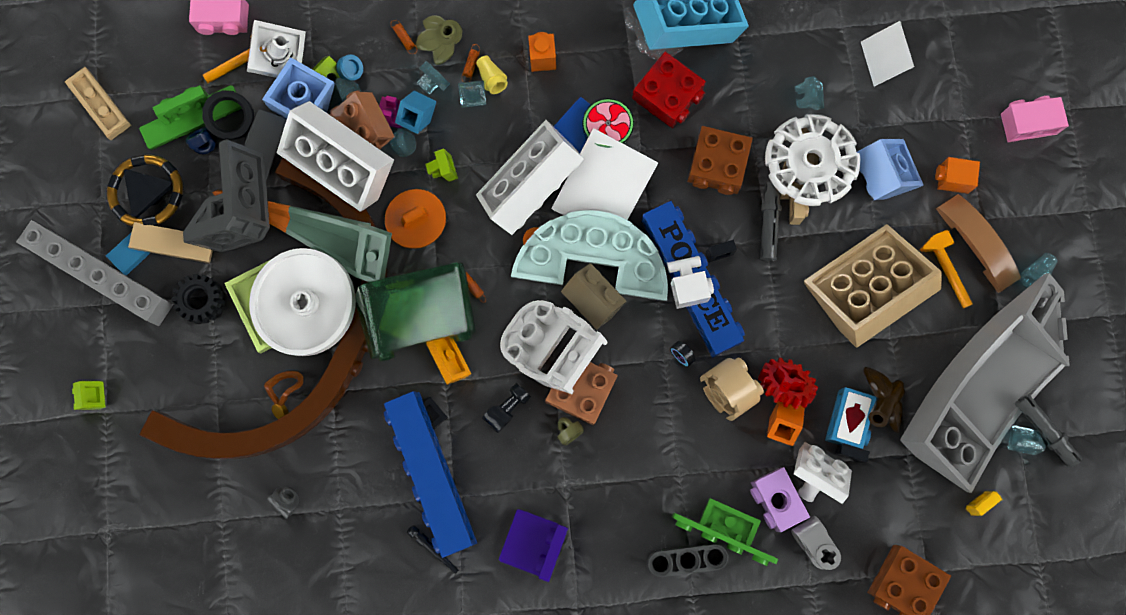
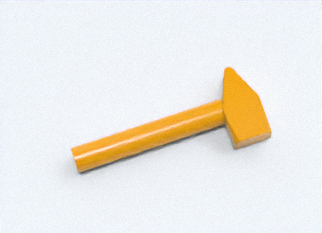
[203,36,266,83]
[920,230,973,309]

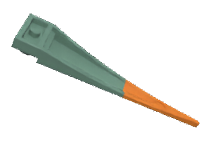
[212,190,392,285]

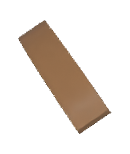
[936,194,1021,293]

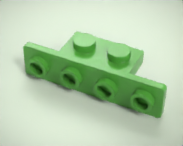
[139,85,242,150]
[672,498,778,566]

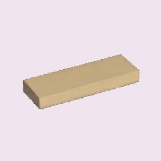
[64,67,132,140]
[128,222,213,264]

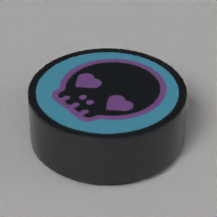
[670,341,696,367]

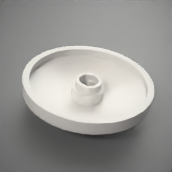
[249,248,356,356]

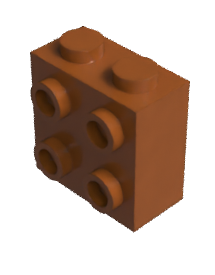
[687,126,753,195]
[867,545,951,615]

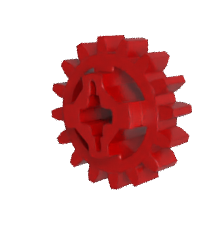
[758,358,818,409]

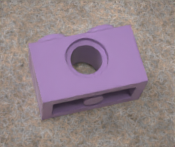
[750,467,810,532]

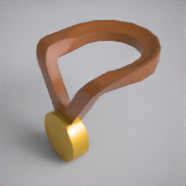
[264,371,304,419]

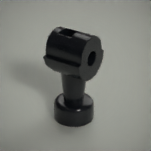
[482,383,531,433]

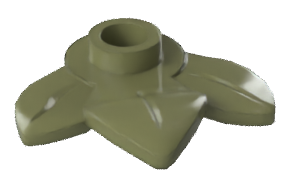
[415,15,462,65]

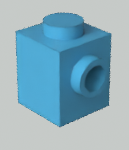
[395,91,436,134]

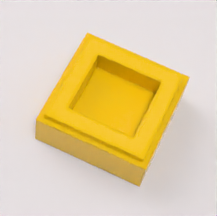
[966,491,1003,516]

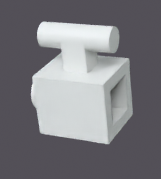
[667,256,714,309]

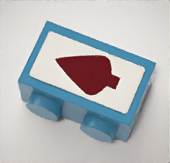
[825,387,876,449]

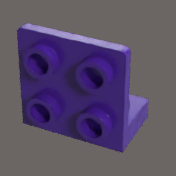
[499,509,568,582]

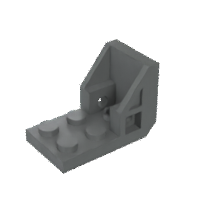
[183,139,270,253]

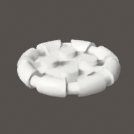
[765,114,860,206]

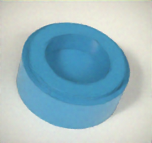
[336,55,363,81]

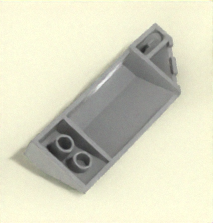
[900,273,1070,493]

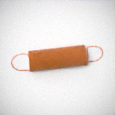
[391,20,417,54]
[462,44,480,83]
[457,268,486,303]

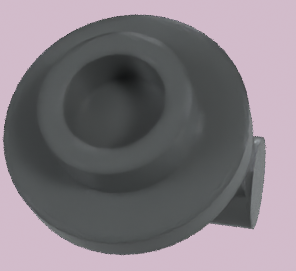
[267,487,299,519]

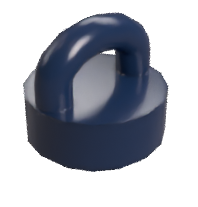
[185,127,215,155]

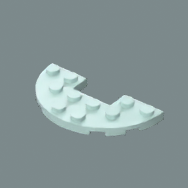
[511,210,668,301]

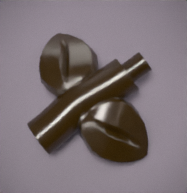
[863,367,905,433]

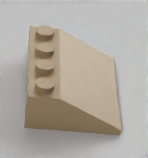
[804,224,942,348]

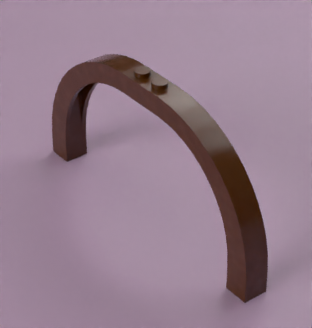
[139,158,387,459]

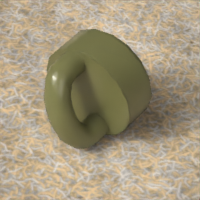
[557,417,584,445]

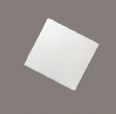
[861,21,914,86]

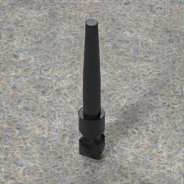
[407,525,459,574]

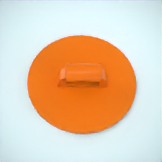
[385,189,446,249]

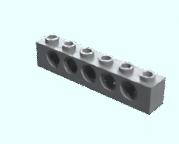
[16,220,174,326]

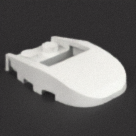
[500,300,608,394]

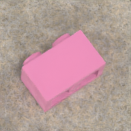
[189,0,249,35]
[1001,96,1069,142]

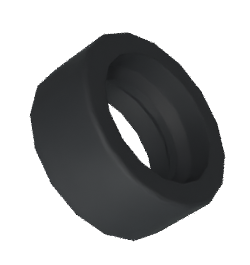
[202,90,254,140]

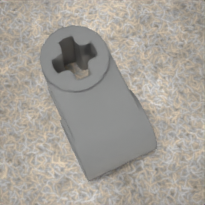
[791,515,841,570]

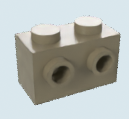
[561,263,627,330]

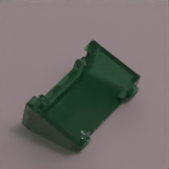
[355,263,476,361]

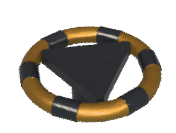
[107,154,183,226]

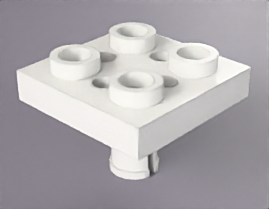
[247,20,306,78]
[794,442,852,504]

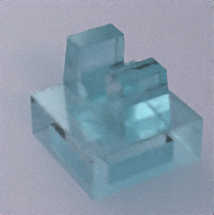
[417,61,450,95]
[795,76,824,110]

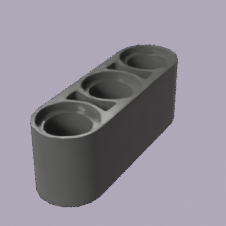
[646,544,728,577]

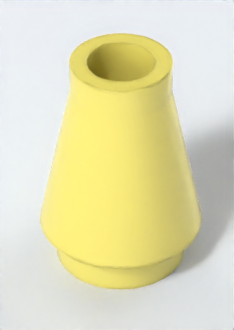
[476,55,508,94]

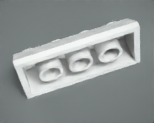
[476,120,584,235]

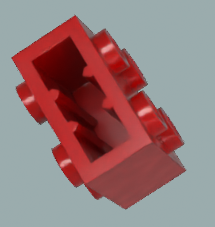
[632,51,706,128]

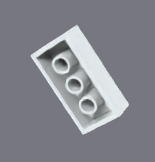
[277,101,394,212]

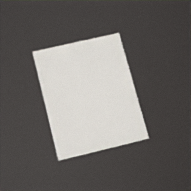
[551,128,658,220]

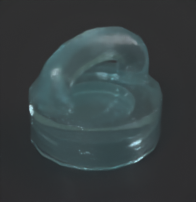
[390,128,416,157]

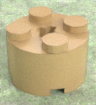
[700,357,764,421]

